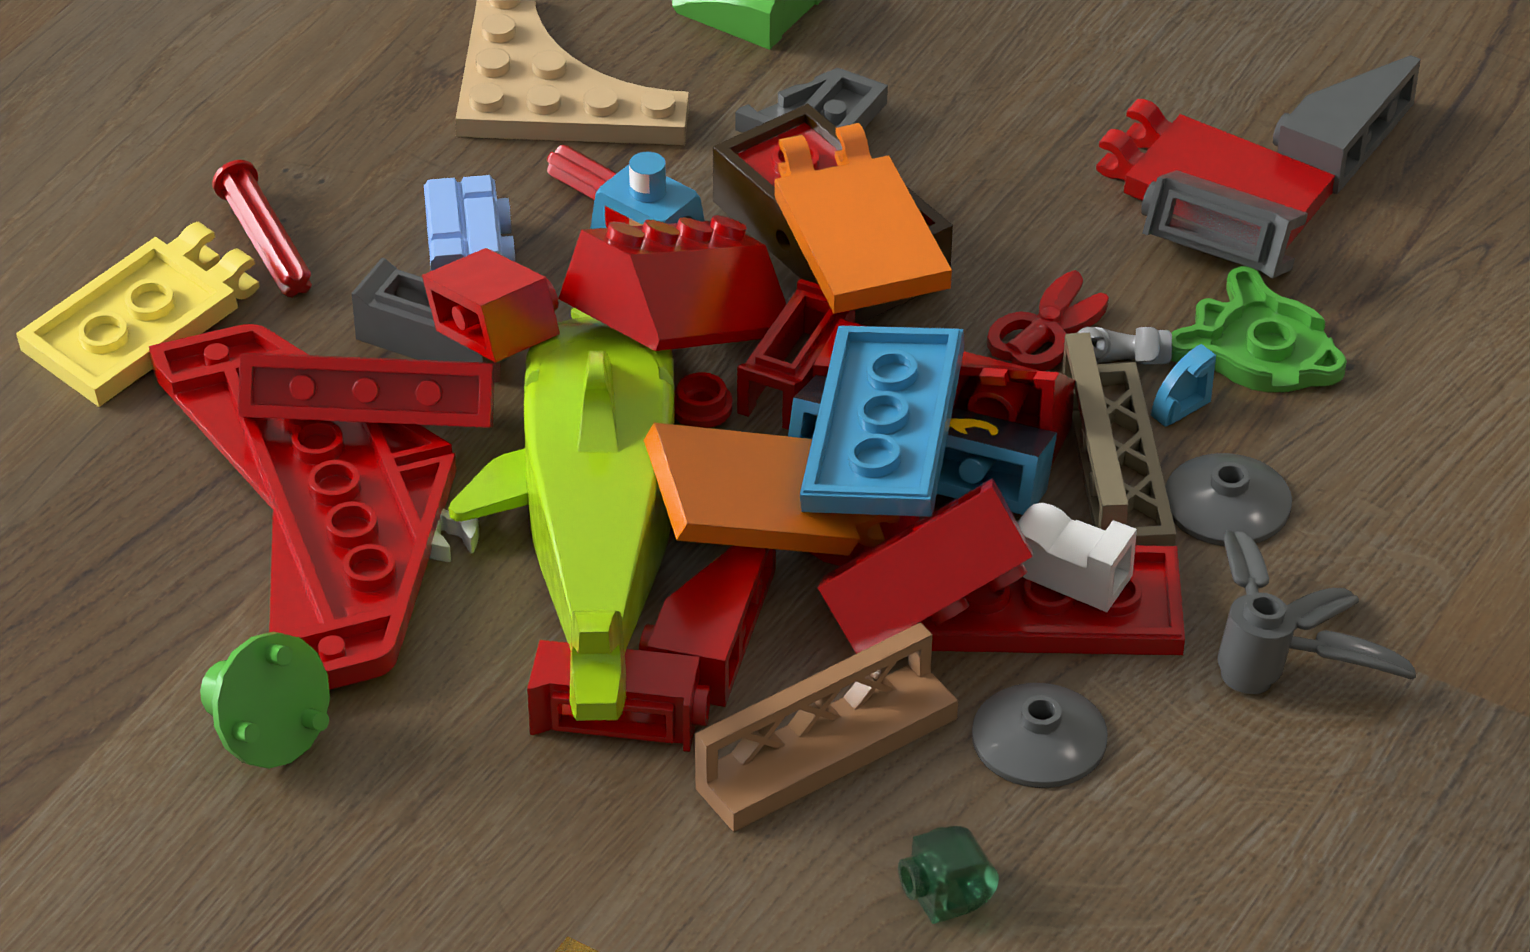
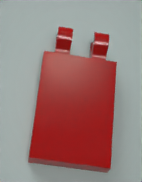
[1096,99,1335,249]

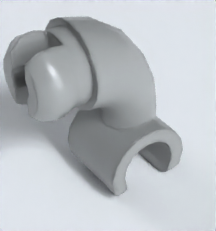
[1077,327,1172,364]

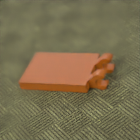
[775,123,952,314]
[644,422,900,556]

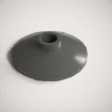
[1165,453,1292,546]
[972,683,1108,788]

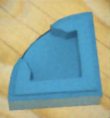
[1151,344,1216,427]

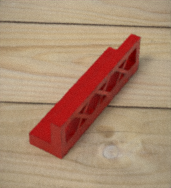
[238,353,501,428]

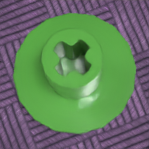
[200,632,330,769]

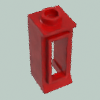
[737,279,855,430]
[527,640,711,752]

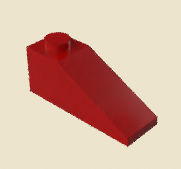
[639,545,776,707]

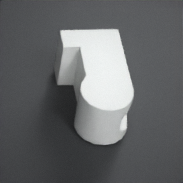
[1017,503,1137,612]

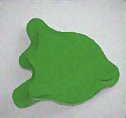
[1171,266,1347,392]

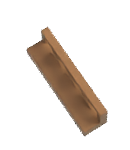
[695,622,958,832]

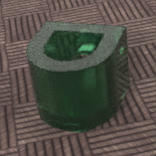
[898,826,999,924]

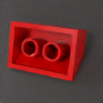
[818,478,1033,654]

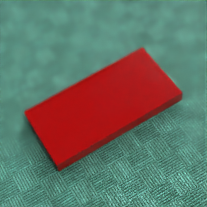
[919,545,1185,655]

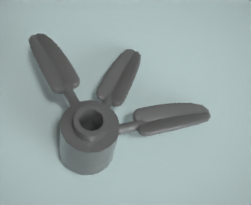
[1217,530,1416,694]

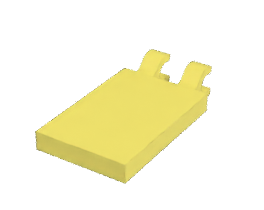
[16,222,260,407]

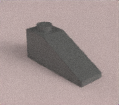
[1273,55,1421,194]

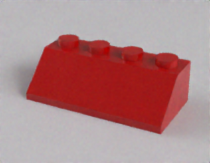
[558,215,786,351]

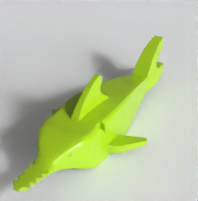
[449,308,675,721]

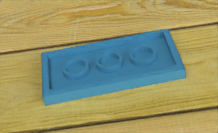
[800,326,965,517]

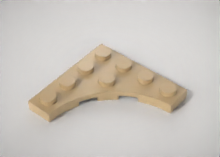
[456,0,689,145]

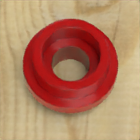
[674,372,733,428]

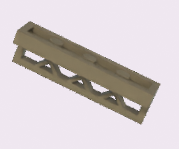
[1062,332,1176,546]

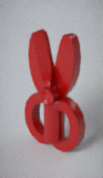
[987,270,1109,371]

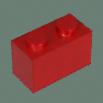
[422,248,560,363]

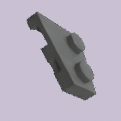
[735,68,888,133]

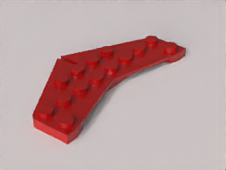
[149,324,457,690]

